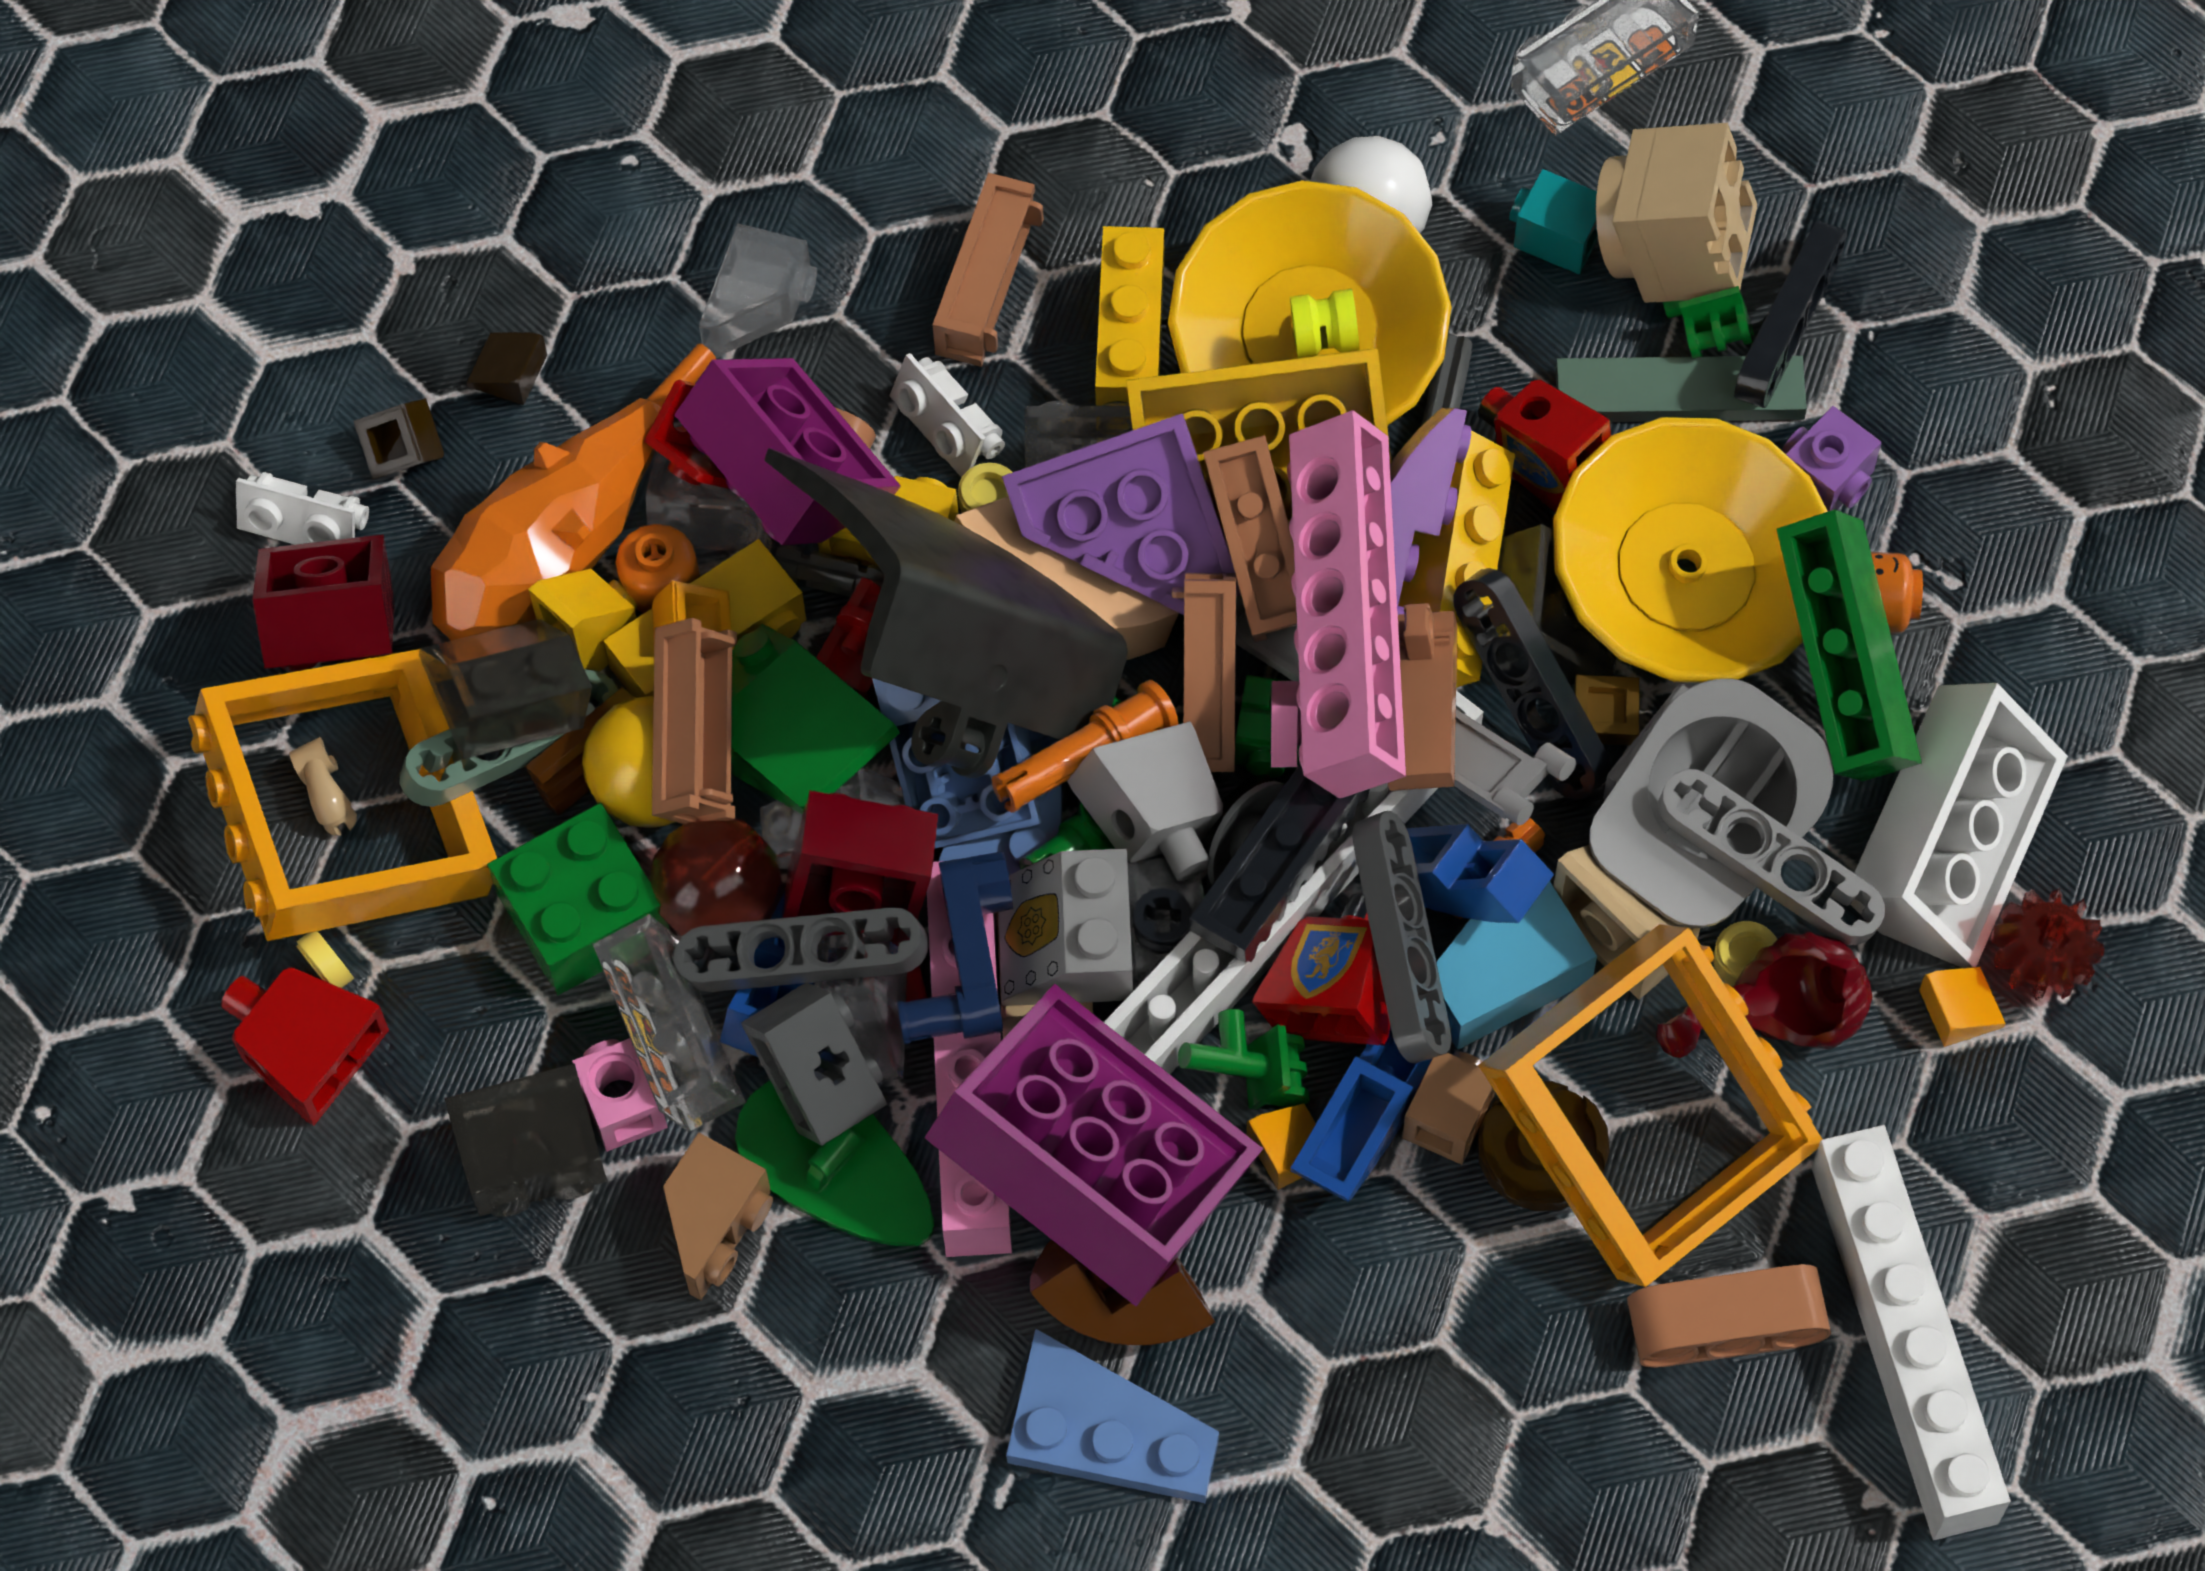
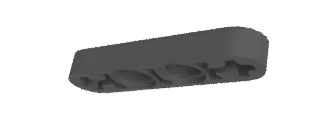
[1352,811,1451,1064]
[673,908,929,992]

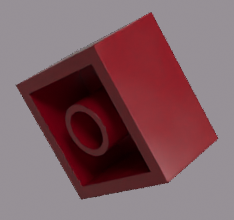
[252,534,395,672]
[781,790,938,950]

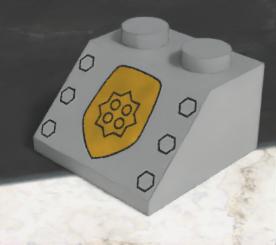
[998,849,1133,1006]

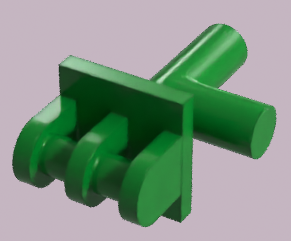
[1663,286,1754,359]
[1178,1009,1310,1110]

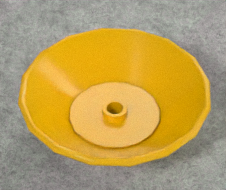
[1168,180,1452,426]
[1553,417,1828,683]

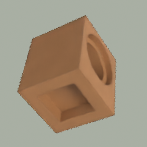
[1402,1052,1495,1165]

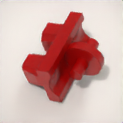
[816,577,881,701]

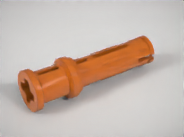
[991,680,1178,813]

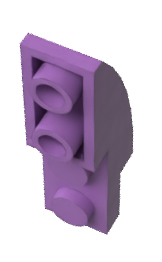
[1390,408,1471,615]

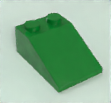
[731,624,900,815]

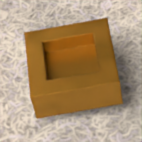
[1574,675,1640,745]

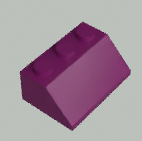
[675,358,901,545]

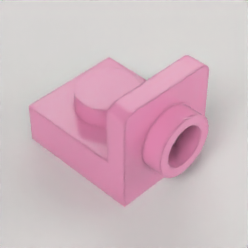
[1271,681,1302,767]

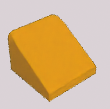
[652,580,731,644]
[1919,967,2006,1047]
[1246,1103,1316,1190]

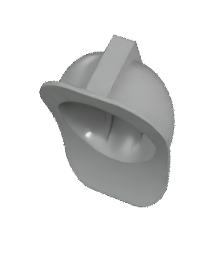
[1589,678,1833,928]

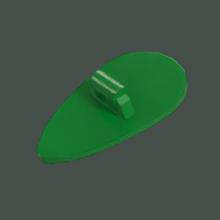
[735,1081,934,1246]

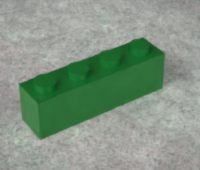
[1776,509,1922,781]

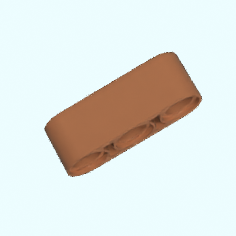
[1627,1264,1831,1368]

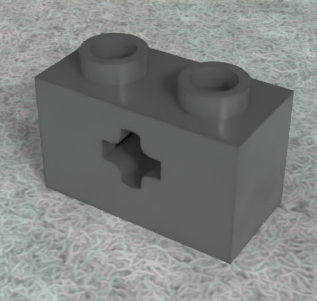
[741,982,887,1145]

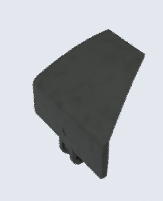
[764,448,1128,778]

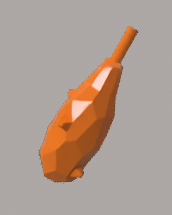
[431,343,716,650]

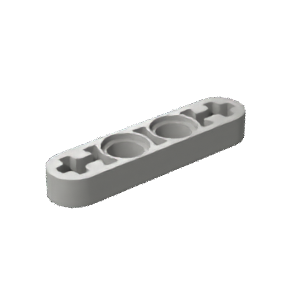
[1658,769,1885,945]

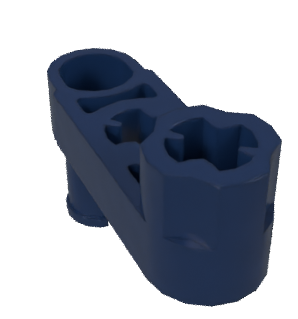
[897,851,1013,1044]

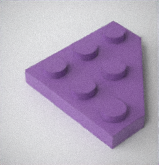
[1002,413,1241,615]

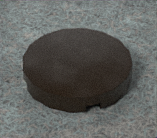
[1477,1081,1610,1211]

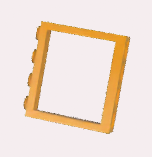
[187,649,497,941]
[1478,924,1823,1287]

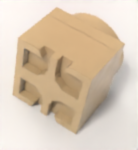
[1596,123,1758,303]

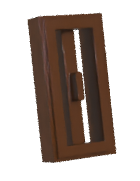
[525,687,635,816]

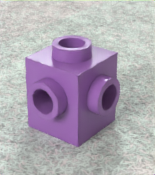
[1782,406,1882,511]

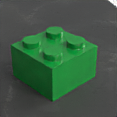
[487,803,671,996]

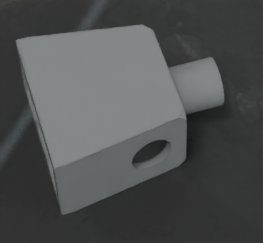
[1067,721,1223,881]

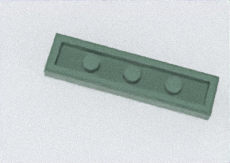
[1555,355,1807,422]

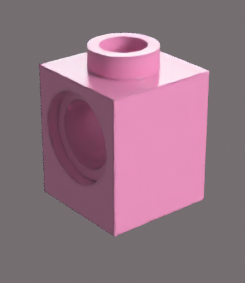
[572,1038,668,1152]

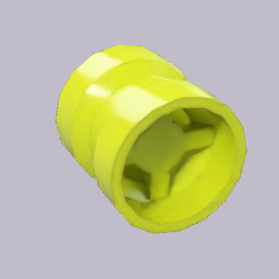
[1290,289,1360,358]

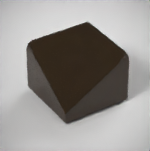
[353,399,444,480]

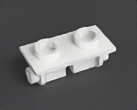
[890,353,1005,477]
[236,472,369,545]

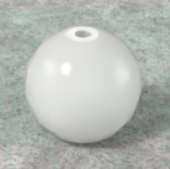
[1310,136,1432,233]

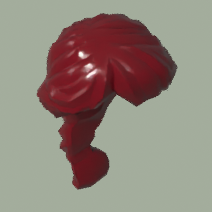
[1656,931,1873,1058]

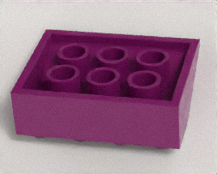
[924,984,1264,1306]

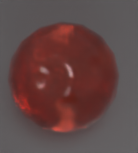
[648,818,782,948]

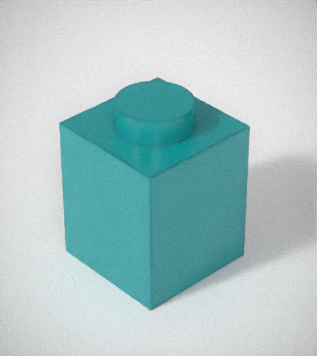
[1509,169,1598,275]

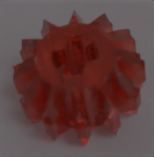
[1991,888,2105,1001]

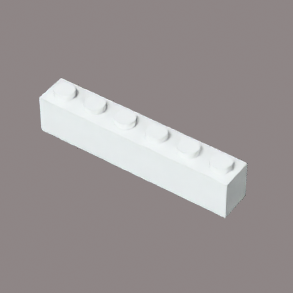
[1811,1125,2011,1540]

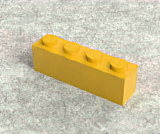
[1398,430,1515,688]

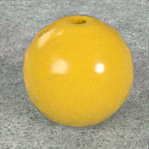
[582,696,674,828]

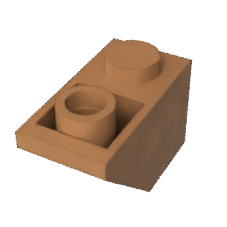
[663,1132,773,1300]

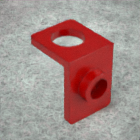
[644,380,730,489]

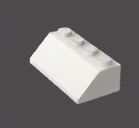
[1850,683,2068,968]

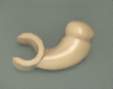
[289,737,357,836]

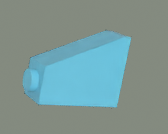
[1436,881,1597,1050]

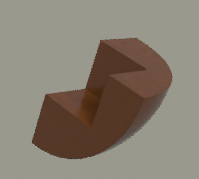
[1030,1239,1215,1345]

